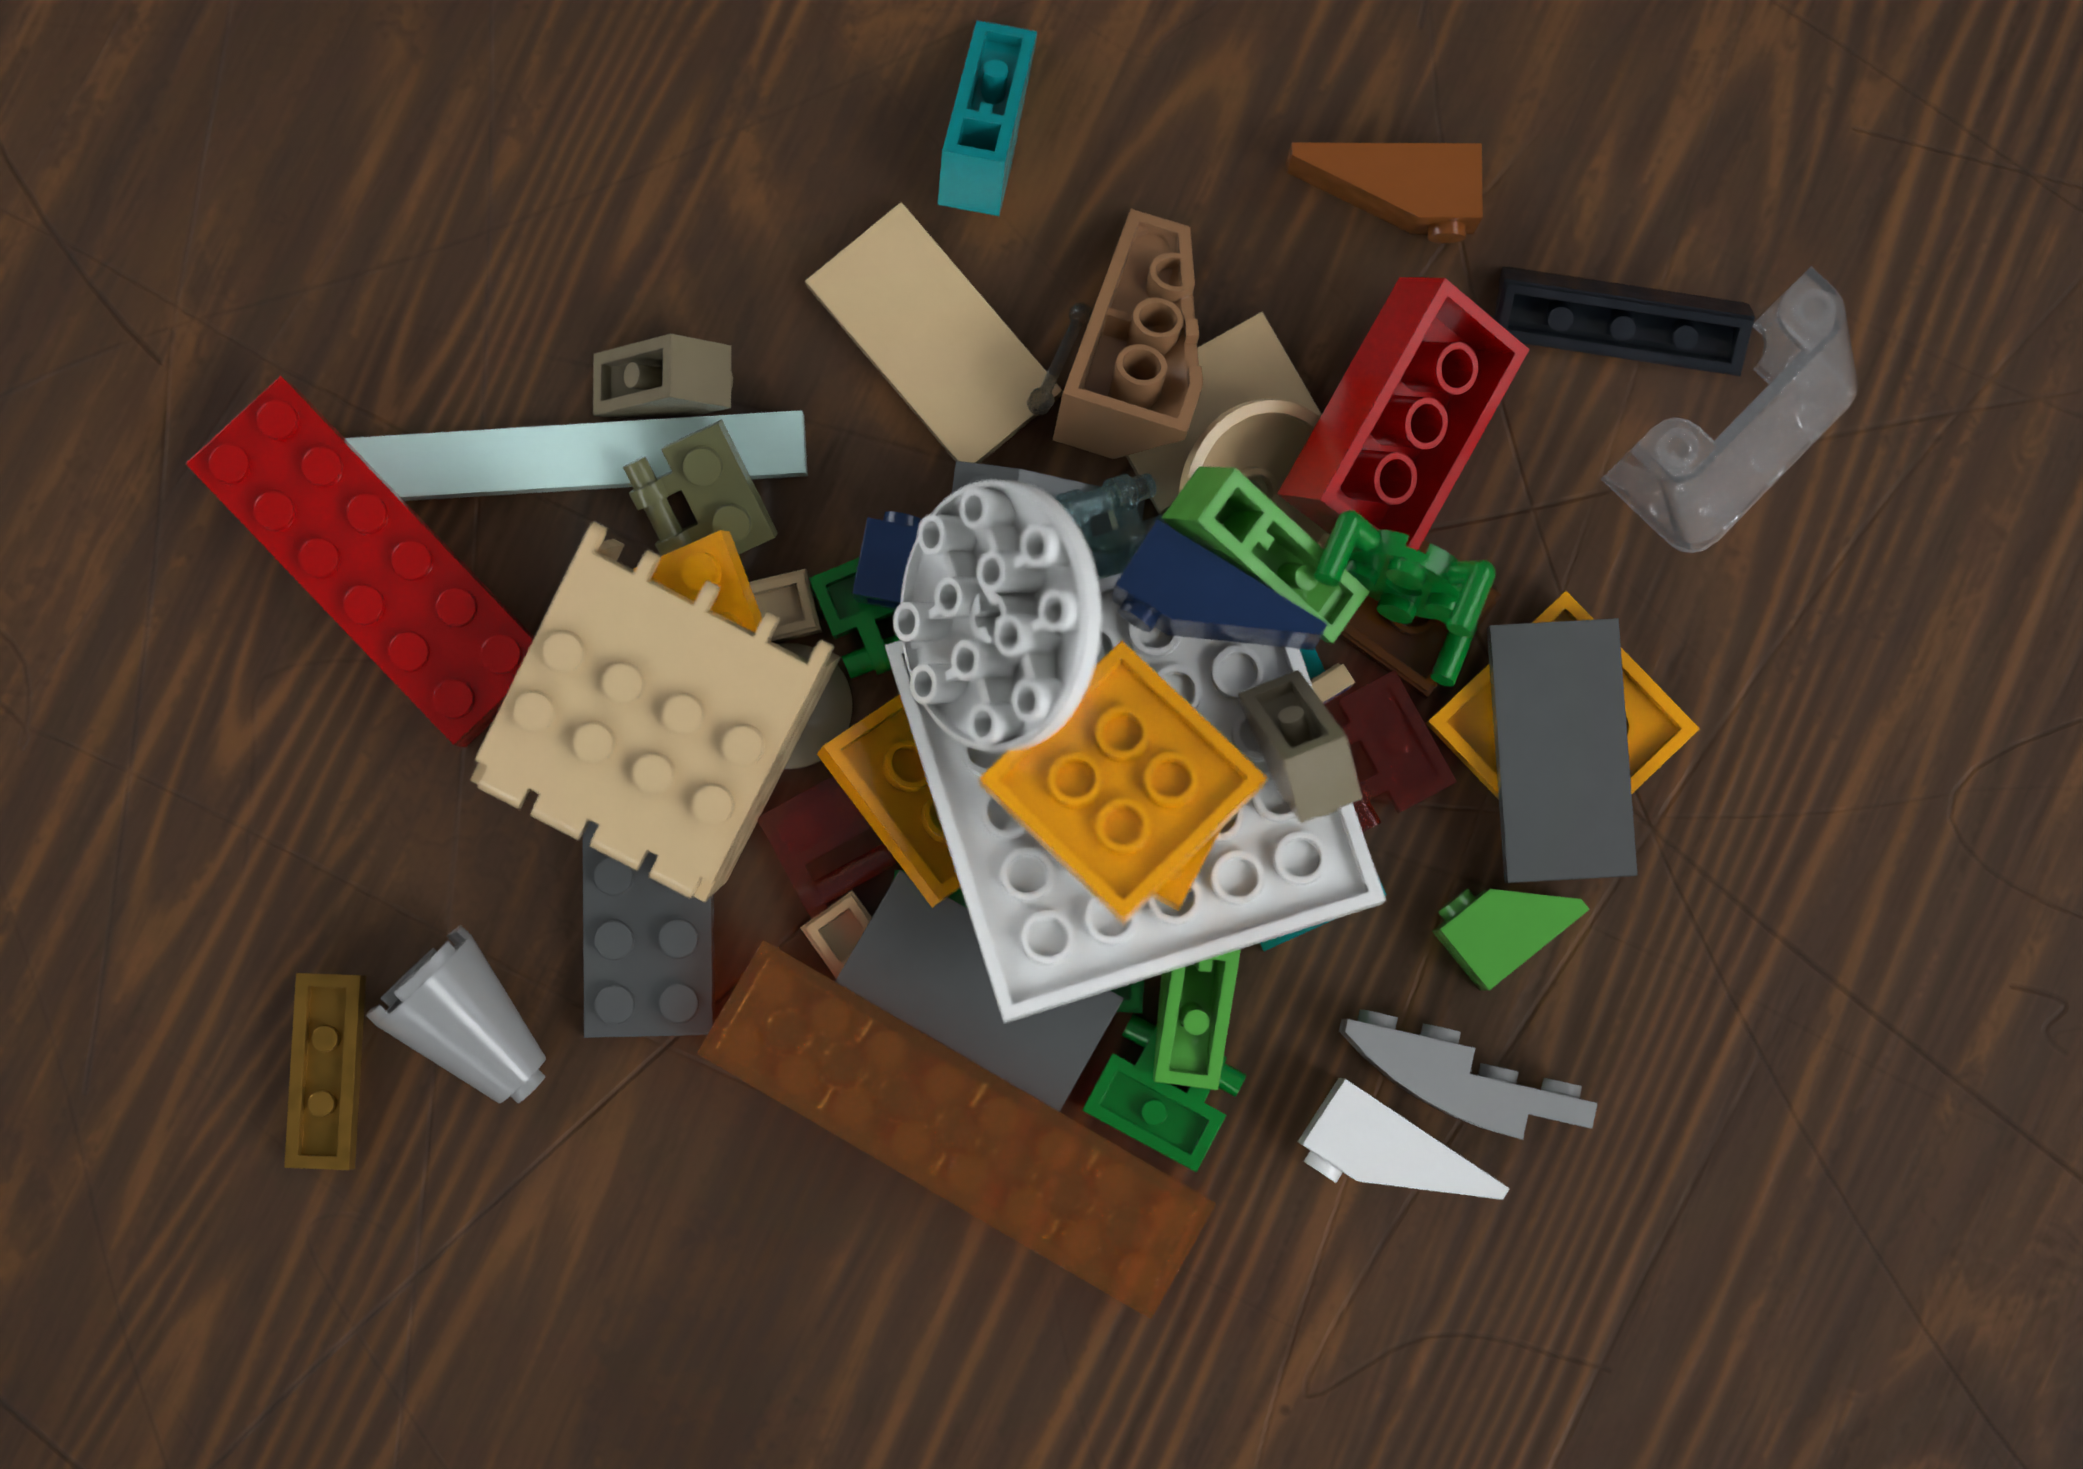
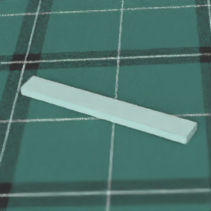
[345,410,808,501]

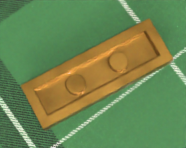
[284,973,366,1170]

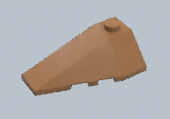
[1053,209,1203,459]

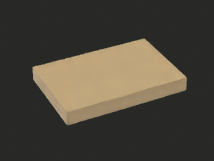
[1126,312,1322,515]

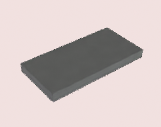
[1487,618,1638,883]
[835,870,1124,1112]

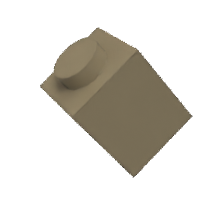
[593,334,733,417]
[1238,670,1362,824]

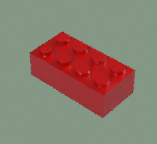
[1277,277,1530,551]

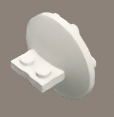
[893,480,1105,752]

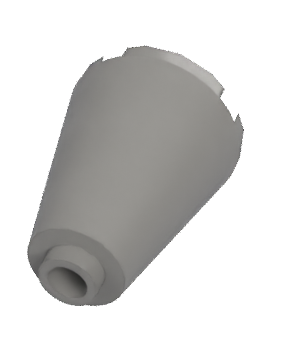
[366,925,546,1104]

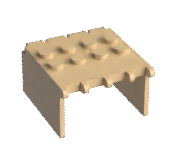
[470,522,841,902]

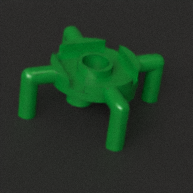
[1313,510,1496,687]

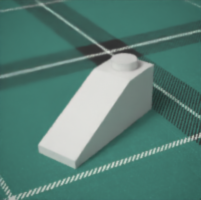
[1297,1078,1510,1200]

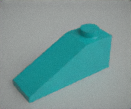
[938,20,1037,216]

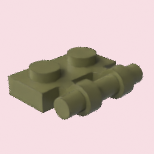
[623,419,778,556]

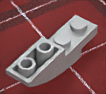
[1339,1009,1598,1140]

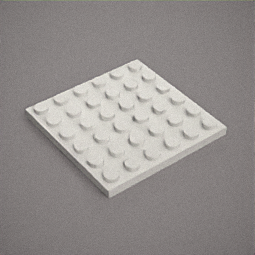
[885,573,1386,1024]

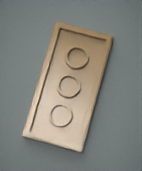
[805,202,1063,464]

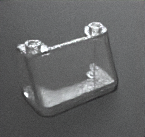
[1601,266,1858,553]

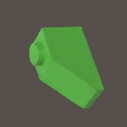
[1432,888,1590,991]

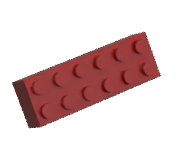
[185,376,535,748]

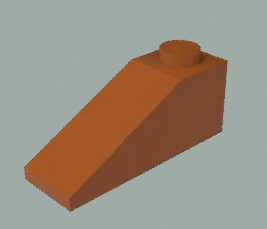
[1287,143,1483,243]

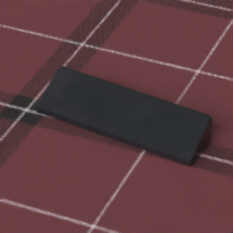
[1494,267,1755,376]

